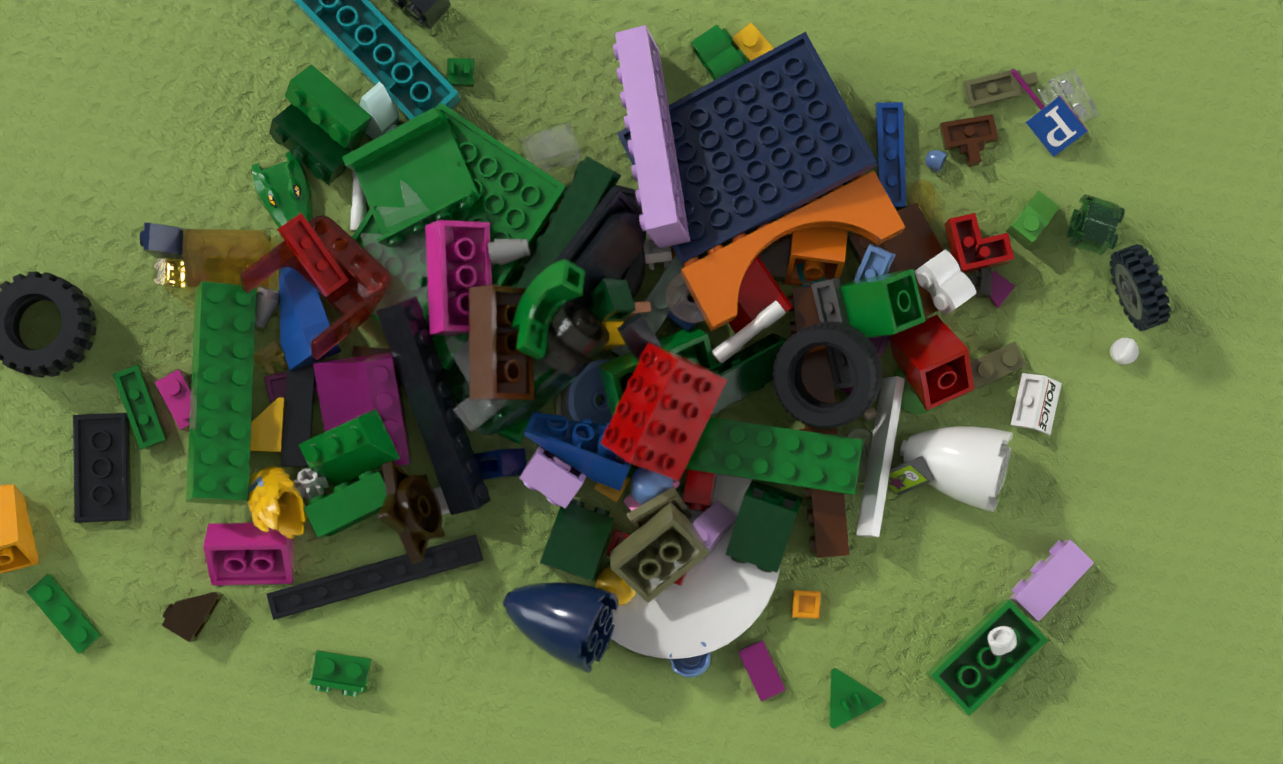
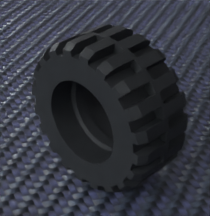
[0,271,96,378]

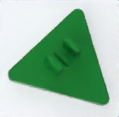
[829,668,883,729]

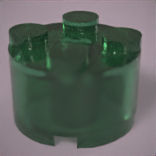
[1067,194,1125,255]

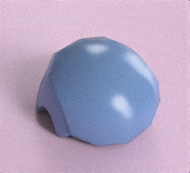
[630,467,673,505]
[669,642,711,678]

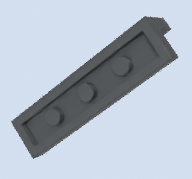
[811,278,855,390]

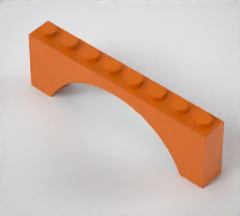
[680,171,905,331]

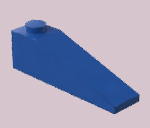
[279,257,341,371]
[524,412,631,491]

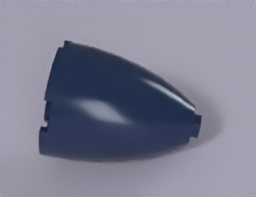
[504,582,618,673]

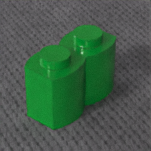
[691,24,748,81]

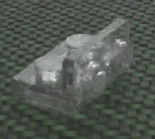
[1038,69,1100,123]

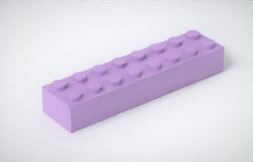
[613,25,690,249]

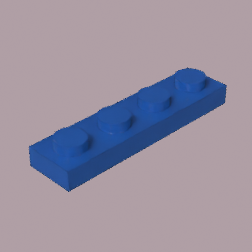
[875,102,906,209]

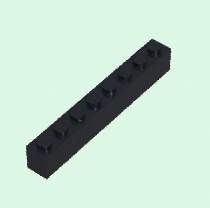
[376,296,491,515]

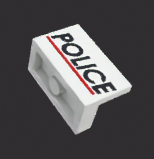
[1011,373,1062,435]

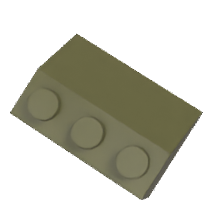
[610,502,710,603]

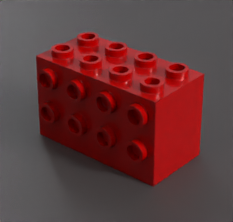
[601,342,727,481]

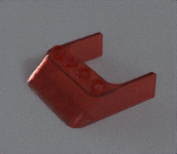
[240,216,391,360]

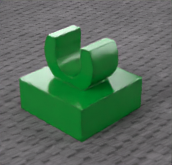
[447,58,475,87]

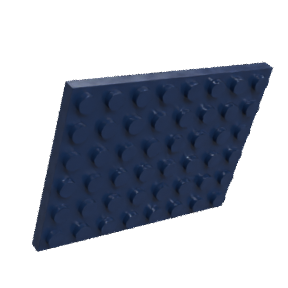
[617,32,878,267]

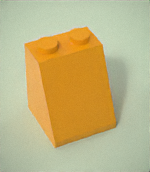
[0,484,39,574]

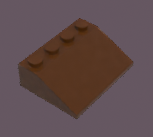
[847,202,943,318]

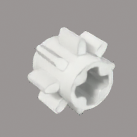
[293,468,329,500]

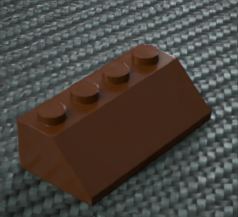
[469,285,534,400]

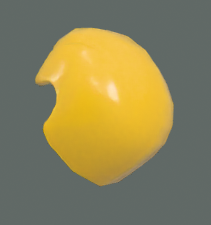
[596,565,636,607]

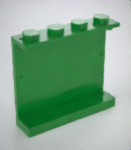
[342,107,481,247]

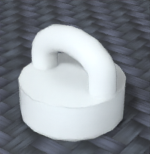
[1110,338,1139,365]
[988,626,1017,655]

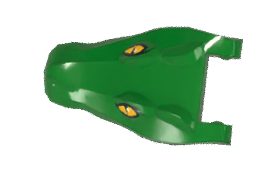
[252,151,316,249]

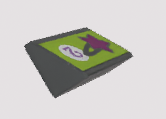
[888,456,934,495]

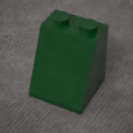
[725,480,803,573]
[540,499,614,581]

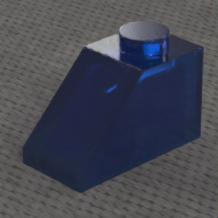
[474,448,527,481]

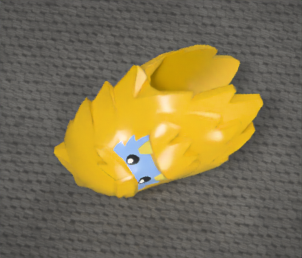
[247,466,307,539]

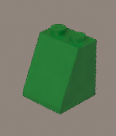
[840,268,926,338]

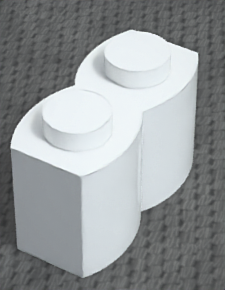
[914,250,976,315]

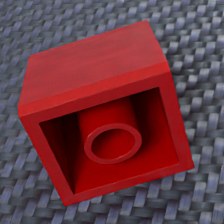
[889,315,974,411]

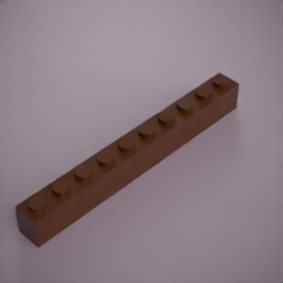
[787,287,850,558]

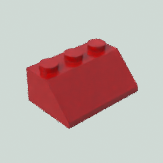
[729,256,793,334]

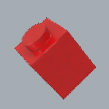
[683,469,717,512]

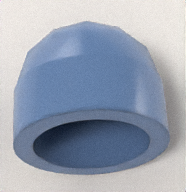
[925,150,948,173]

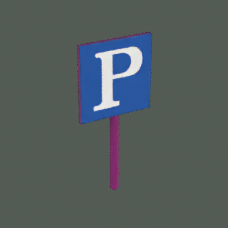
[1011,69,1088,157]

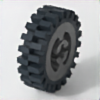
[1110,244,1170,331]

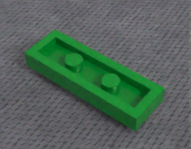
[112,365,168,450]
[27,574,102,654]

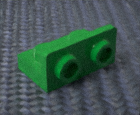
[308,650,371,697]

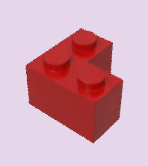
[944,213,1014,274]

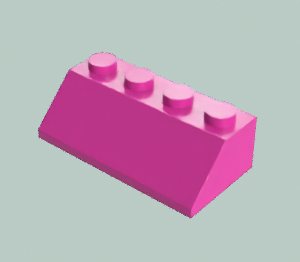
[426,220,492,335]

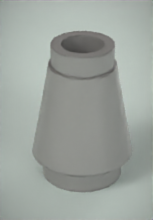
[488,239,530,266]
[255,286,280,328]

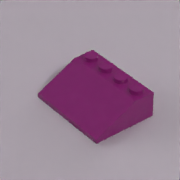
[313,352,412,468]

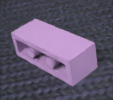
[1010,540,1094,622]

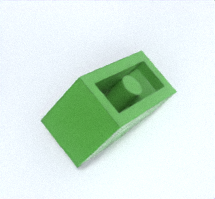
[1005,191,1059,248]

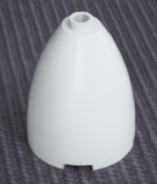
[900,426,1013,512]

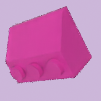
[203,523,294,585]

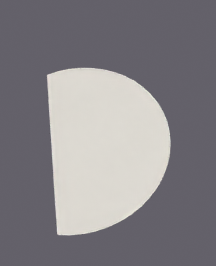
[611,474,780,659]

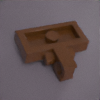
[939,114,998,167]

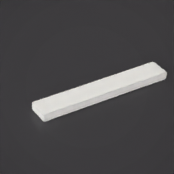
[856,376,905,538]

